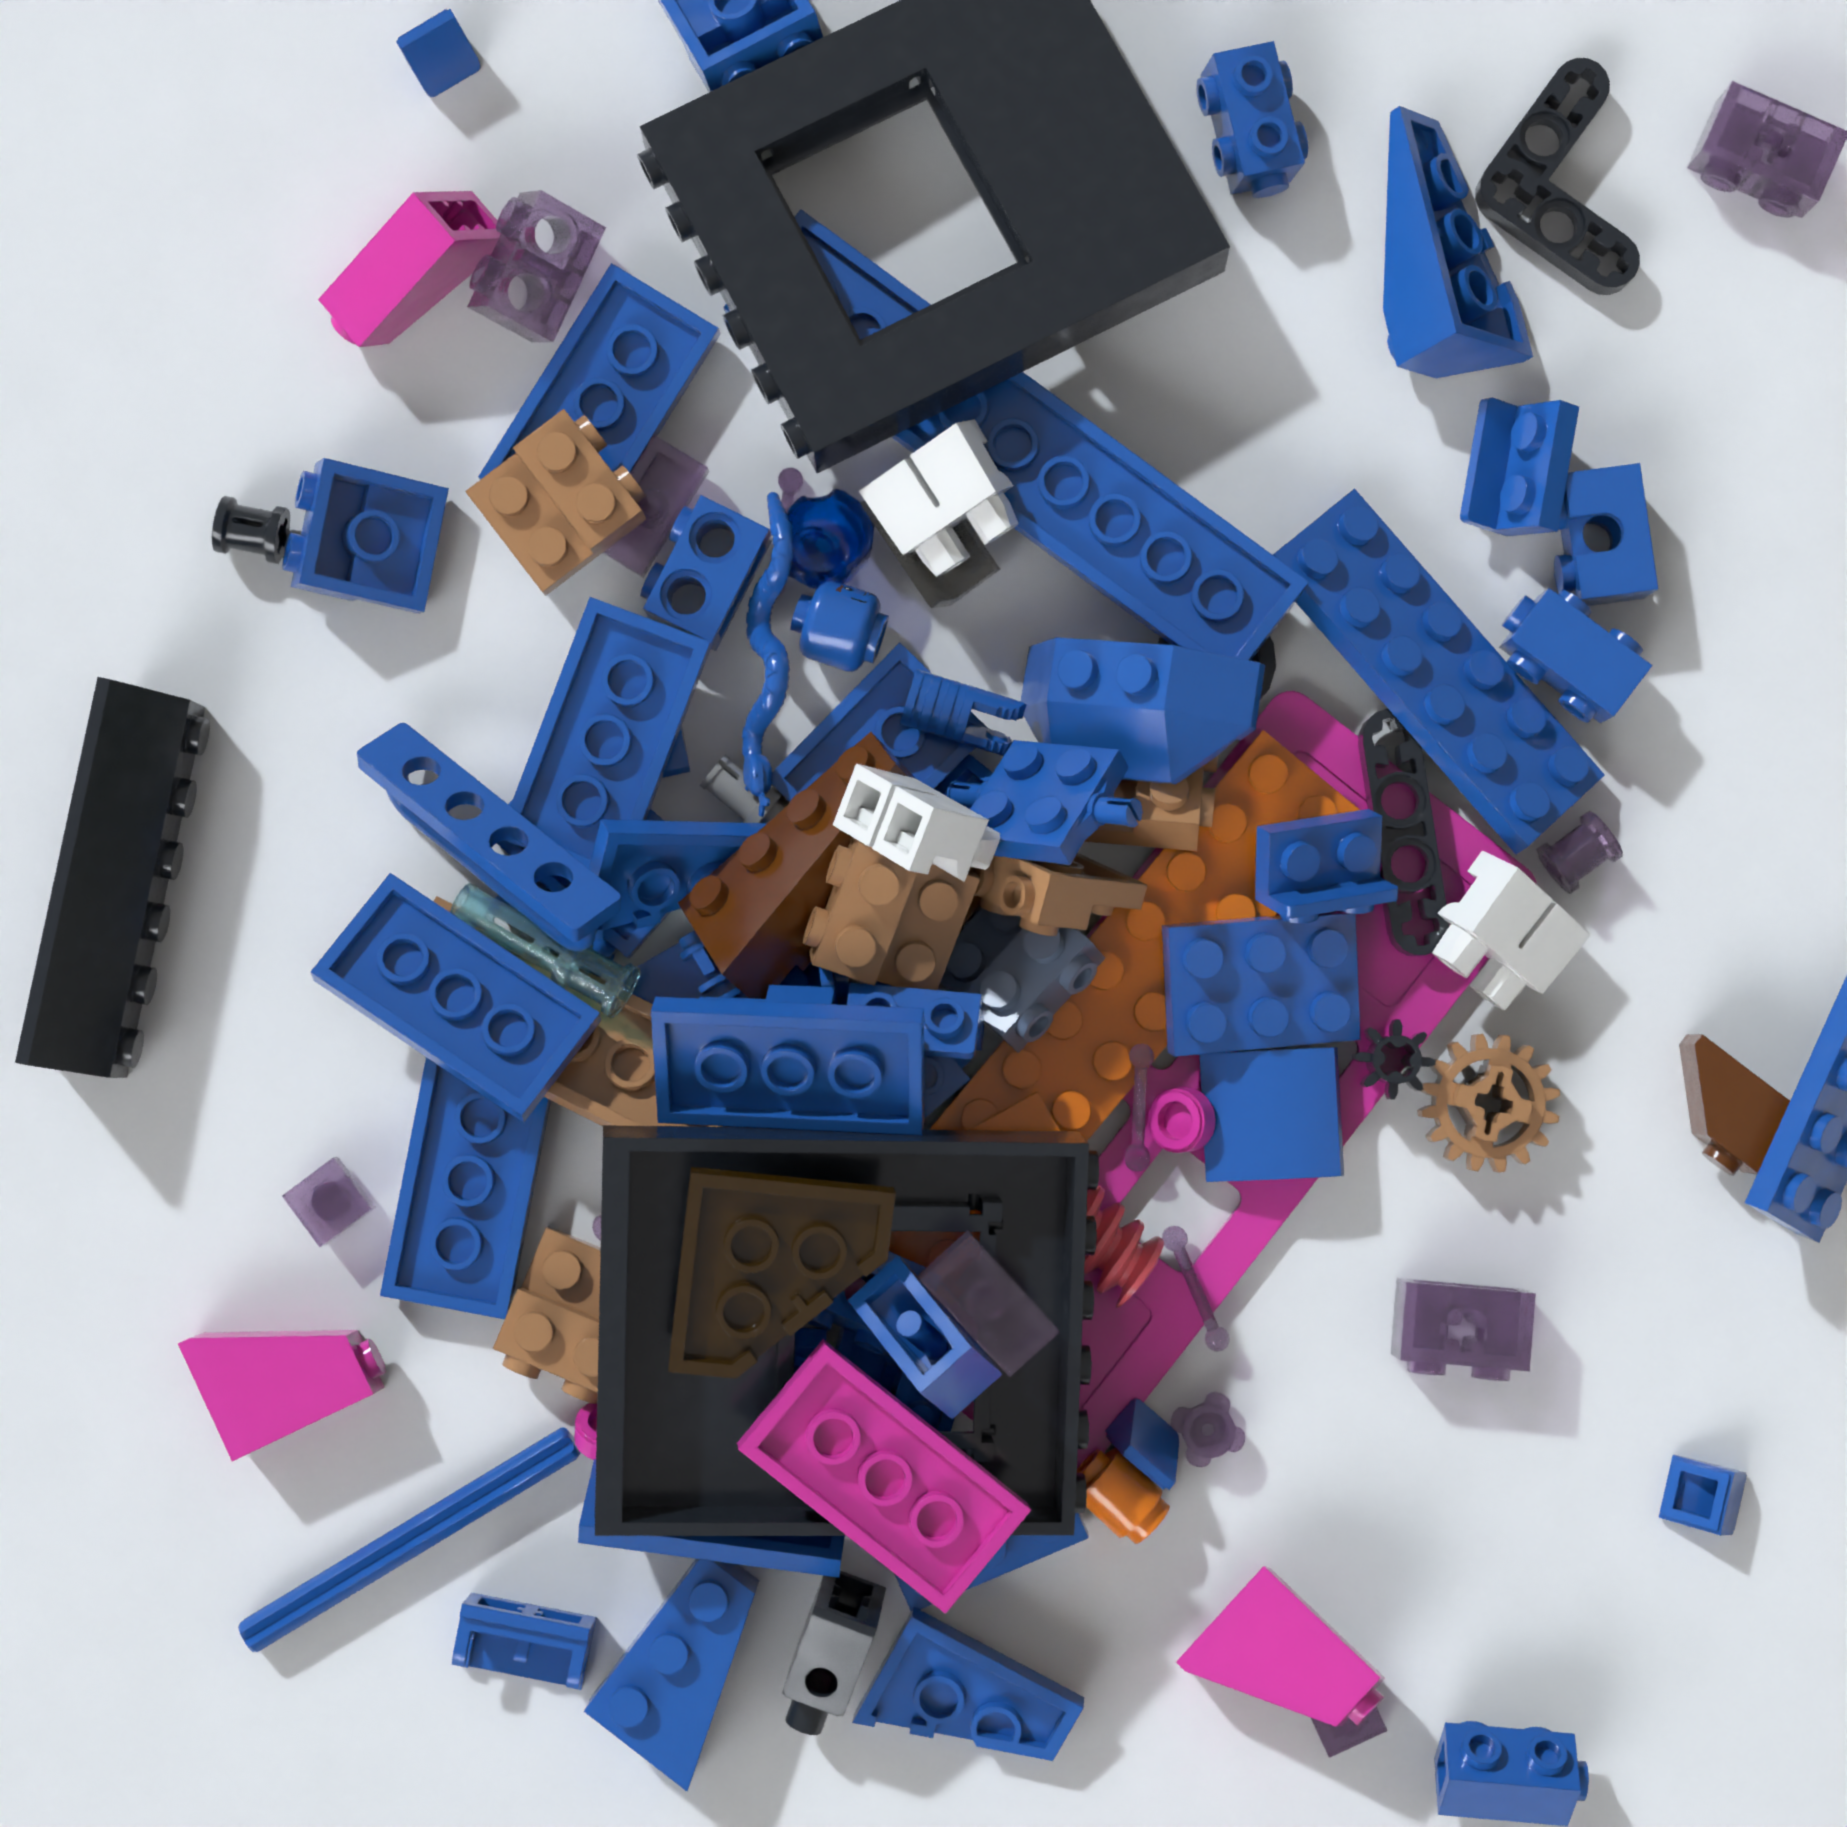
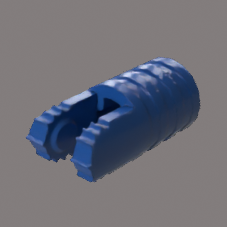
[899,669,1027,756]

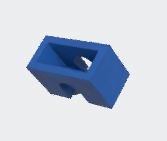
[1554,463,1659,606]

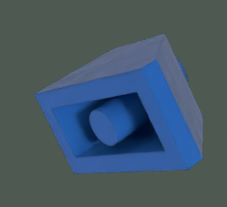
[848,1255,1002,1419]

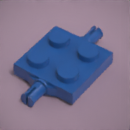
[946,740,1143,865]

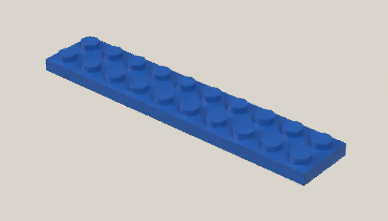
[723,209,1309,661]

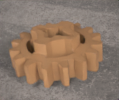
[1417,1034,1560,1173]

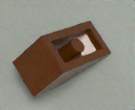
[1679,1034,1790,1176]

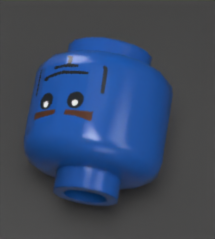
[790,580,889,672]

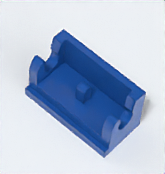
[452,1593,597,1690]

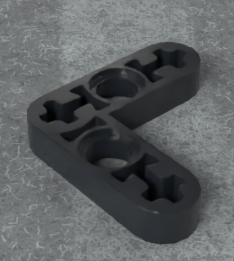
[1475,58,1640,295]

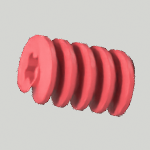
[1084,1186,1164,1308]

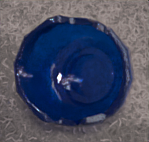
[786,488,875,589]

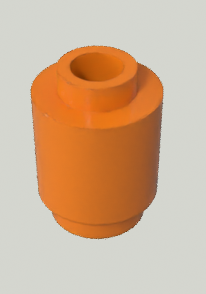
[1077,1448,1170,1544]

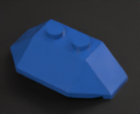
[1021,637,1265,785]

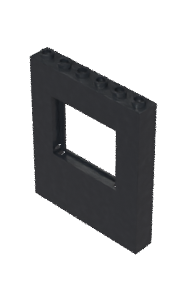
[637,0,1230,474]
[595,1125,1099,1536]

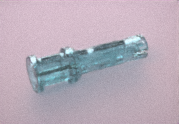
[450,883,640,1019]

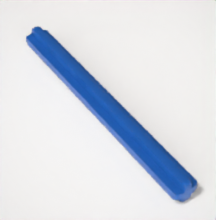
[238,1428,580,1652]

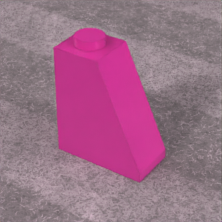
[318,191,512,347]
[178,1330,386,1462]
[1176,1566,1385,1727]

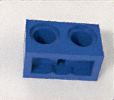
[640,495,773,651]

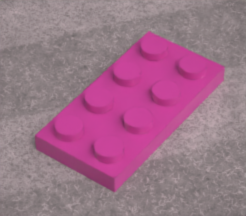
[737,1339,1031,1614]

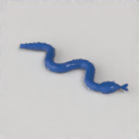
[742,492,794,817]

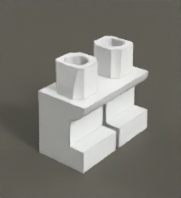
[859,419,1019,577]
[833,763,1000,882]
[1432,850,1591,1011]

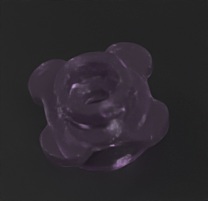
[1171,1392,1245,1467]

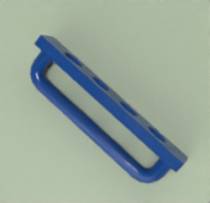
[357,723,621,951]

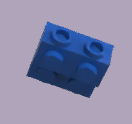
[658,0,823,92]
[282,458,449,614]

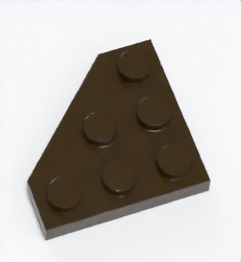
[668,1167,896,1379]

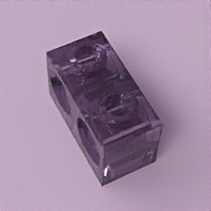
[467,190,606,342]

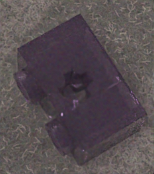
[1687,81,1847,218]
[1390,1278,1536,1381]

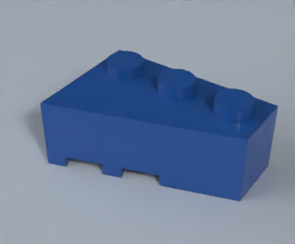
[583,1559,760,1792]

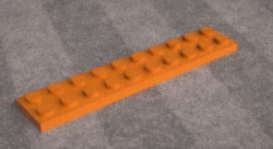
[889,730,1360,1304]

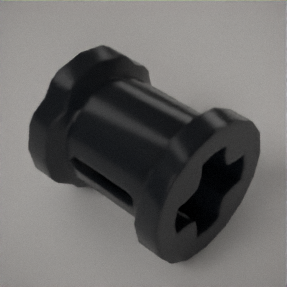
[212,496,291,564]

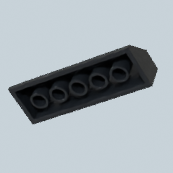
[15,677,210,1078]

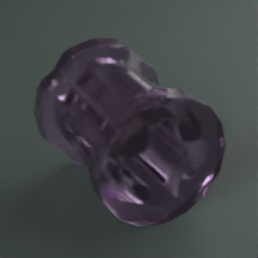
[1536,811,1623,894]

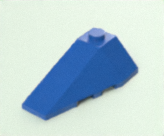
[1383,106,1533,378]

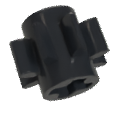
[1352,1019,1436,1100]

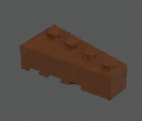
[678,732,916,999]

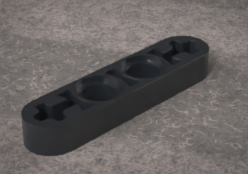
[1358,709,1449,957]

